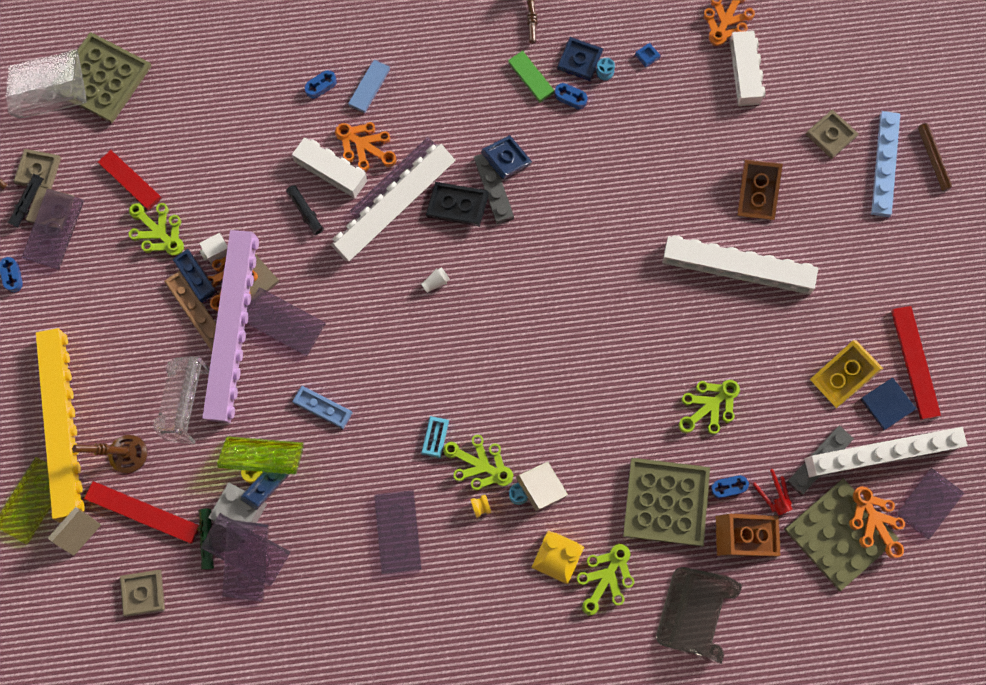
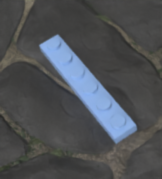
[871,111,900,217]

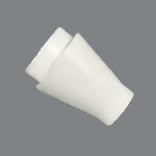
[421,267,450,293]

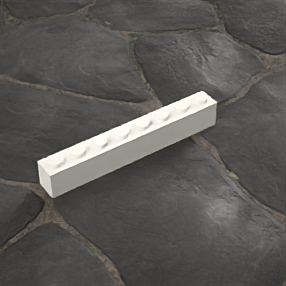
[331,144,456,261]
[662,236,818,295]
[804,427,967,478]

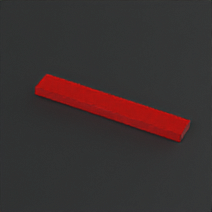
[891,306,941,420]
[84,481,199,544]

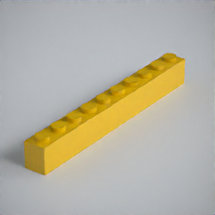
[36,328,85,523]

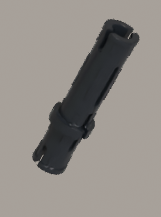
[7,173,44,228]
[286,185,324,235]

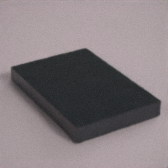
[426,182,489,227]

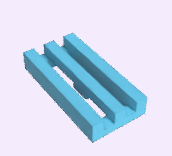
[421,416,449,459]

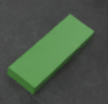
[508,51,555,103]

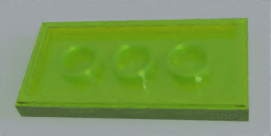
[217,436,304,475]
[0,457,51,545]

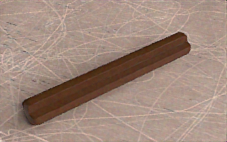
[918,123,952,191]

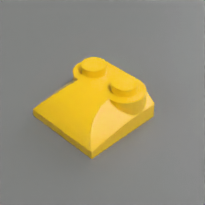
[531,531,584,585]

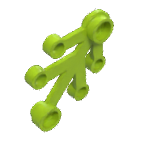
[129,203,184,256]
[679,380,740,435]
[443,435,513,491]
[577,544,634,616]

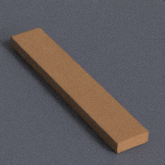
[164,271,216,351]

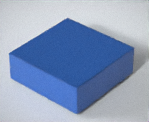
[635,42,661,68]

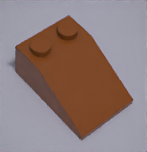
[737,159,783,220]
[715,513,781,556]

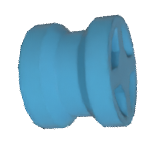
[596,57,615,81]
[509,483,528,505]

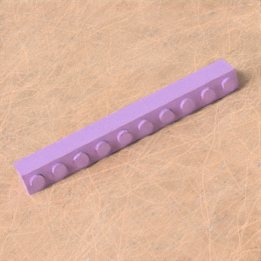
[203,230,259,423]

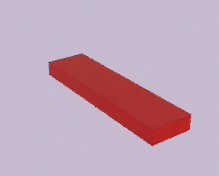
[98,150,162,211]

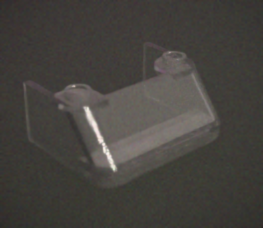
[154,356,210,444]

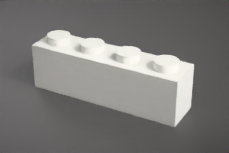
[730,31,765,106]
[292,137,367,198]

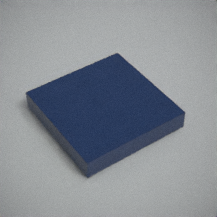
[557,37,604,82]
[481,135,532,179]
[860,377,917,431]

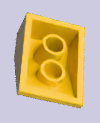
[810,340,883,408]

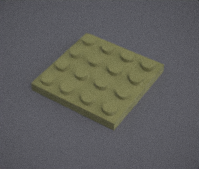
[50,32,152,123]
[623,458,710,547]
[785,478,899,592]

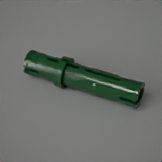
[198,509,214,570]

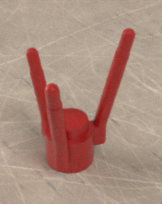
[753,469,793,516]

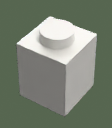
[200,233,228,264]

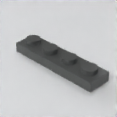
[474,154,514,224]
[787,425,854,496]

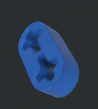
[305,70,337,99]
[555,83,588,109]
[0,257,23,293]
[711,475,749,499]

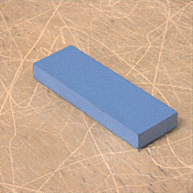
[348,60,390,113]
[292,386,353,429]

